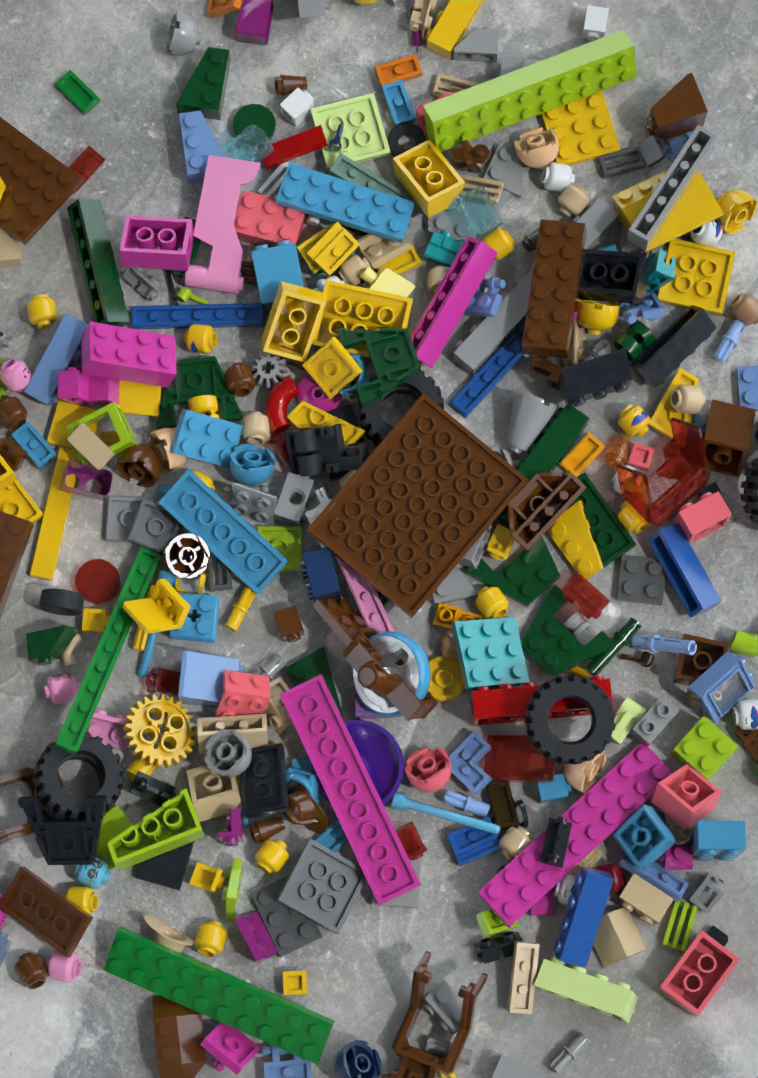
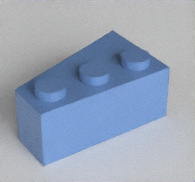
[179,111,225,184]

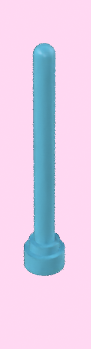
[391,791,501,834]

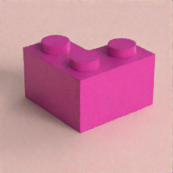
[58,367,119,406]

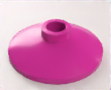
[297,374,342,412]

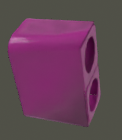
[235,0,274,45]
[60,461,113,500]

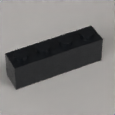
[630,305,717,388]

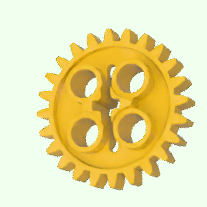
[123,694,198,768]

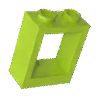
[66,402,138,466]

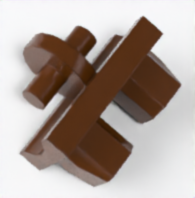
[452,140,490,174]

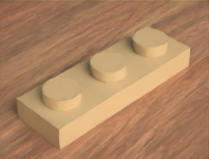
[507,941,540,1014]

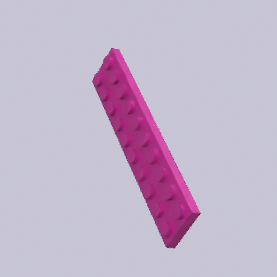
[280,674,421,905]
[477,742,673,928]

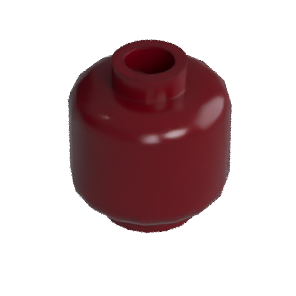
[595,863,626,894]

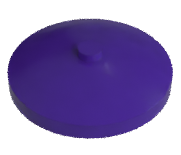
[312,720,404,805]

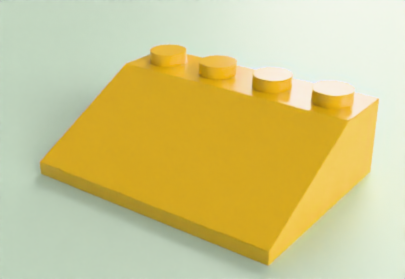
[612,169,724,252]
[311,280,413,361]

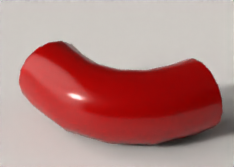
[265,375,301,435]

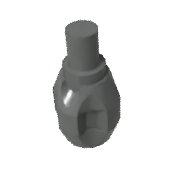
[582,340,612,362]

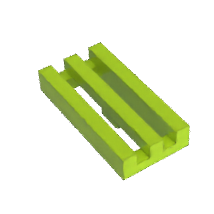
[662,901,698,952]

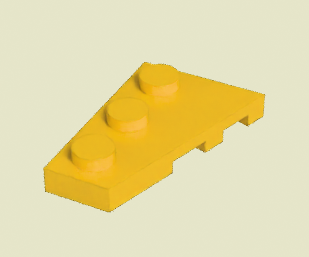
[648,368,699,448]
[287,401,366,445]
[547,500,603,582]

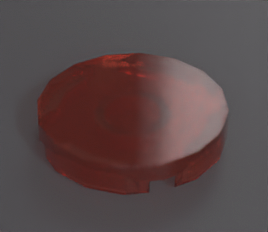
[75,559,121,604]

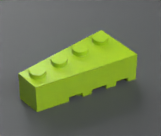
[107,788,205,871]

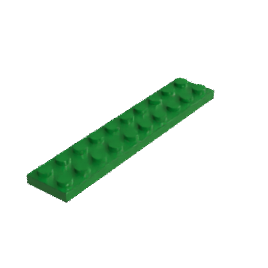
[103,927,335,1065]

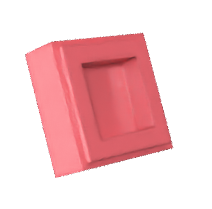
[627,442,655,471]

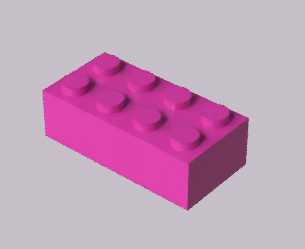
[81,322,176,388]

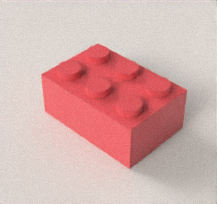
[234,190,307,248]
[657,930,740,1017]

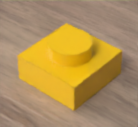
[283,970,308,996]

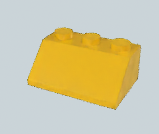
[393,139,465,218]

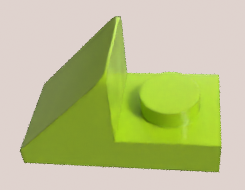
[476,910,519,938]

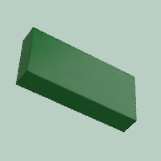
[55,70,101,115]

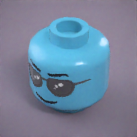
[74,857,111,889]

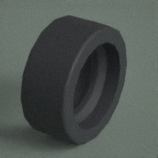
[39,588,84,616]

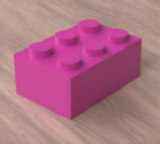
[119,215,194,271]

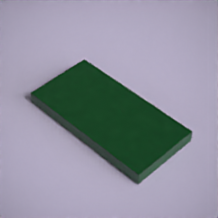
[563,473,637,568]

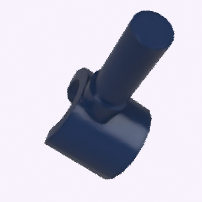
[328,124,344,153]

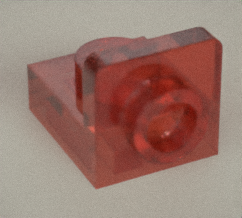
[267,430,290,467]
[146,668,181,696]

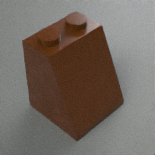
[645,73,708,141]
[696,399,756,478]

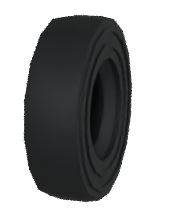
[387,123,426,157]

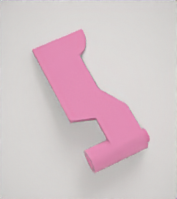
[185,155,261,294]

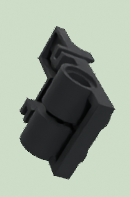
[284,423,367,477]

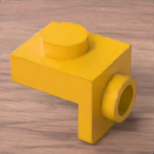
[486,523,515,560]
[189,862,226,894]

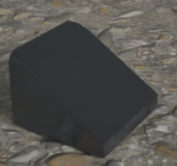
[638,135,665,167]

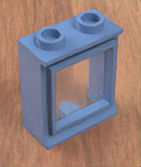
[688,651,757,725]

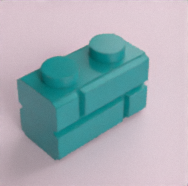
[424,230,465,268]

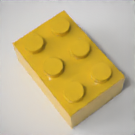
[260,281,326,362]

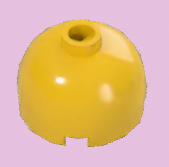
[715,189,758,234]
[576,300,619,335]

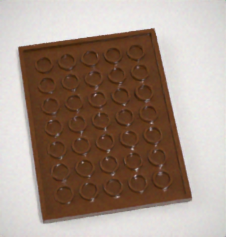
[307,393,528,618]

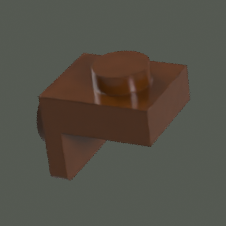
[0,437,28,472]

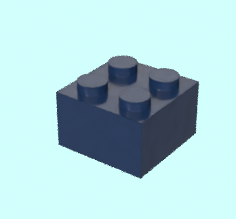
[299,547,341,603]

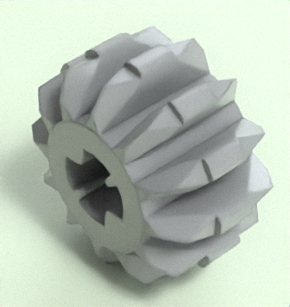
[250,352,288,389]

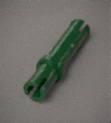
[586,617,642,676]

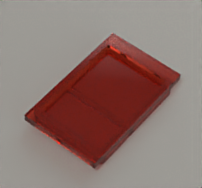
[484,735,558,783]

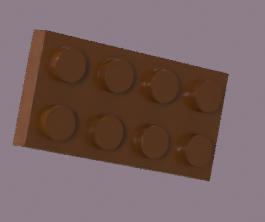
[0,866,93,957]

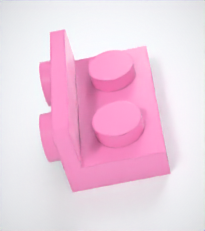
[86,709,130,751]

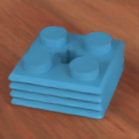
[169,592,220,643]
[613,805,676,870]

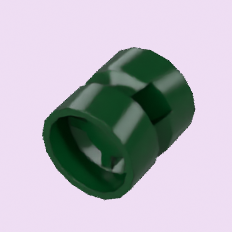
[613,320,656,362]

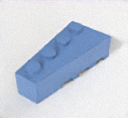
[24,313,88,406]

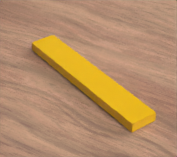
[30,447,79,581]

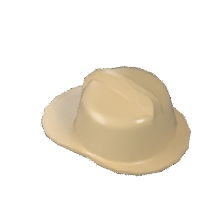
[144,915,194,953]

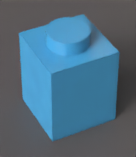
[536,773,572,804]

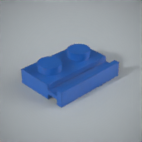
[447,816,502,867]

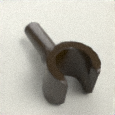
[621,651,654,668]

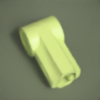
[611,697,647,745]

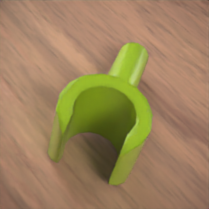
[177,287,208,305]

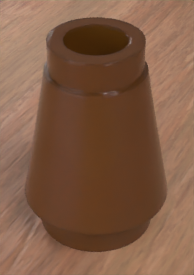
[275,74,308,96]
[249,817,285,843]

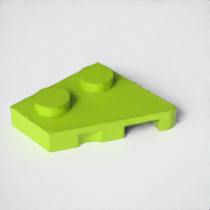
[222,858,243,922]

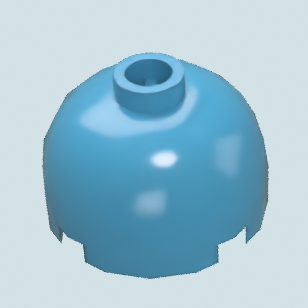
[230,444,275,486]

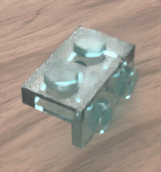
[221,124,274,163]
[455,185,504,237]

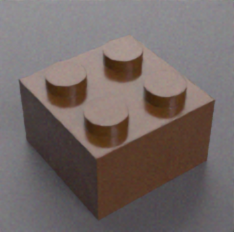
[673,634,729,690]

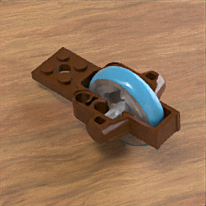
[312,598,438,721]

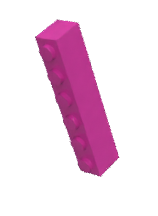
[410,236,498,368]

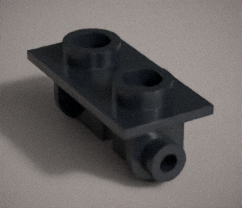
[129,771,177,807]
[540,817,572,868]
[473,931,522,964]

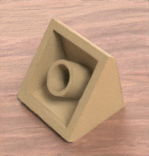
[593,907,646,968]

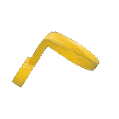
[175,572,206,594]

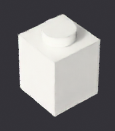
[582,5,609,41]
[280,88,314,127]

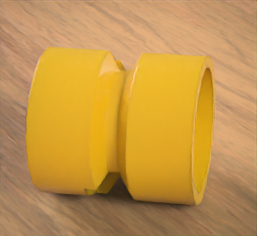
[188,395,220,419]

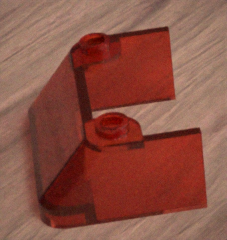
[616,417,710,526]

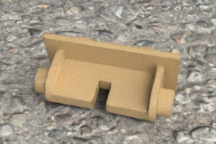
[409,0,437,37]
[562,321,586,367]

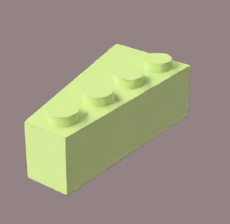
[534,957,638,1024]

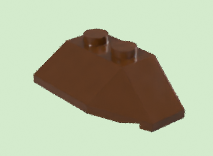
[507,471,587,551]
[152,996,207,1078]

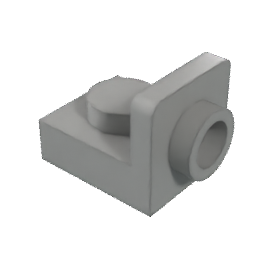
[689,873,727,914]

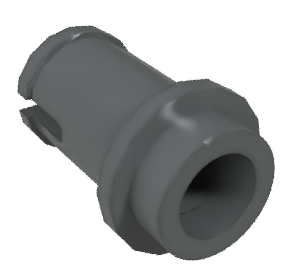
[522,226,540,251]

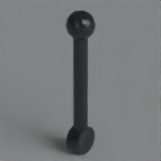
[163,269,179,305]

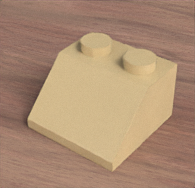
[186,765,242,822]

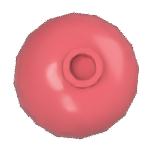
[405,747,452,793]

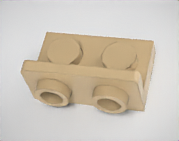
[357,233,411,270]
[264,677,293,734]

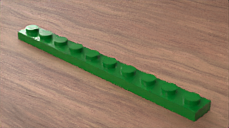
[55,546,162,755]

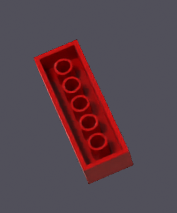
[470,676,613,726]

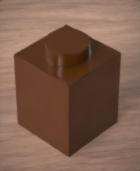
[274,605,305,643]

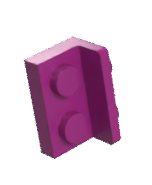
[217,808,243,846]
[235,912,277,964]

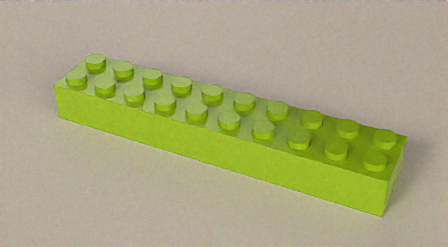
[423,30,636,152]

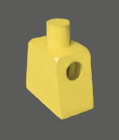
[359,266,416,297]

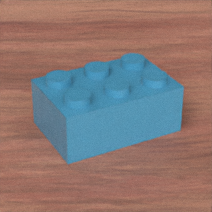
[690,821,746,861]

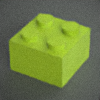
[671,716,739,781]

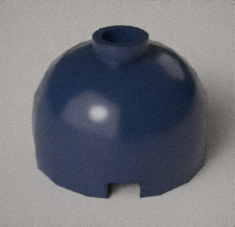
[334,1040,382,1078]

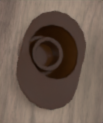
[283,785,328,833]

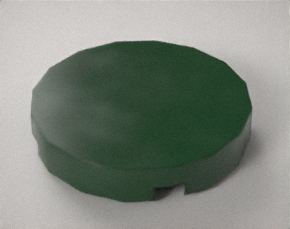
[233,104,276,147]

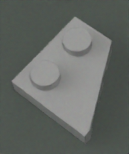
[483,142,522,199]
[432,567,477,605]

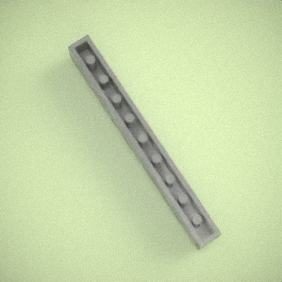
[453,196,620,376]

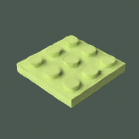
[311,93,391,171]

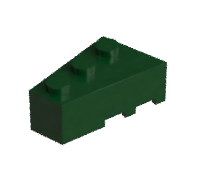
[176,47,231,120]

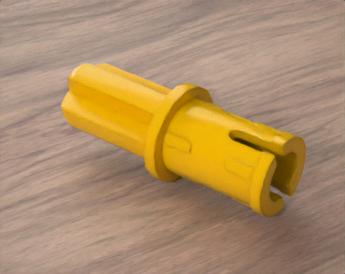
[224,587,256,632]

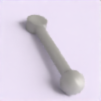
[222,483,269,493]

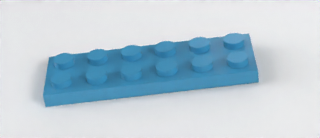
[276,163,415,243]
[158,469,289,595]

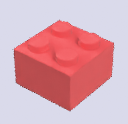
[674,491,732,544]
[651,763,722,831]

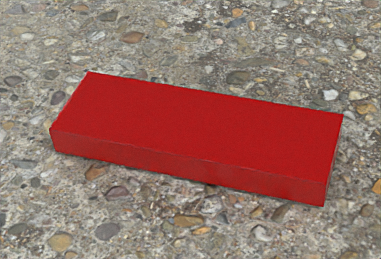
[261,125,328,169]

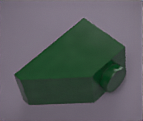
[26,625,77,666]

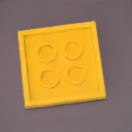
[541,91,621,166]
[658,239,736,316]

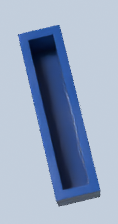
[647,523,722,618]
[554,866,614,968]

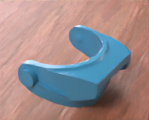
[339,354,370,396]
[286,767,319,805]

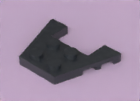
[18,795,107,865]

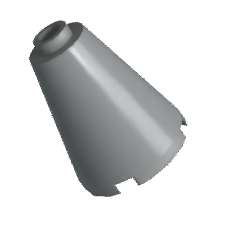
[506,389,557,454]

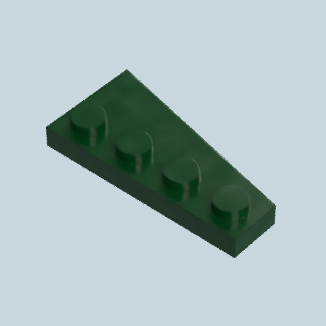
[284,647,345,722]

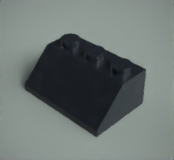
[578,249,648,305]
[558,348,632,407]

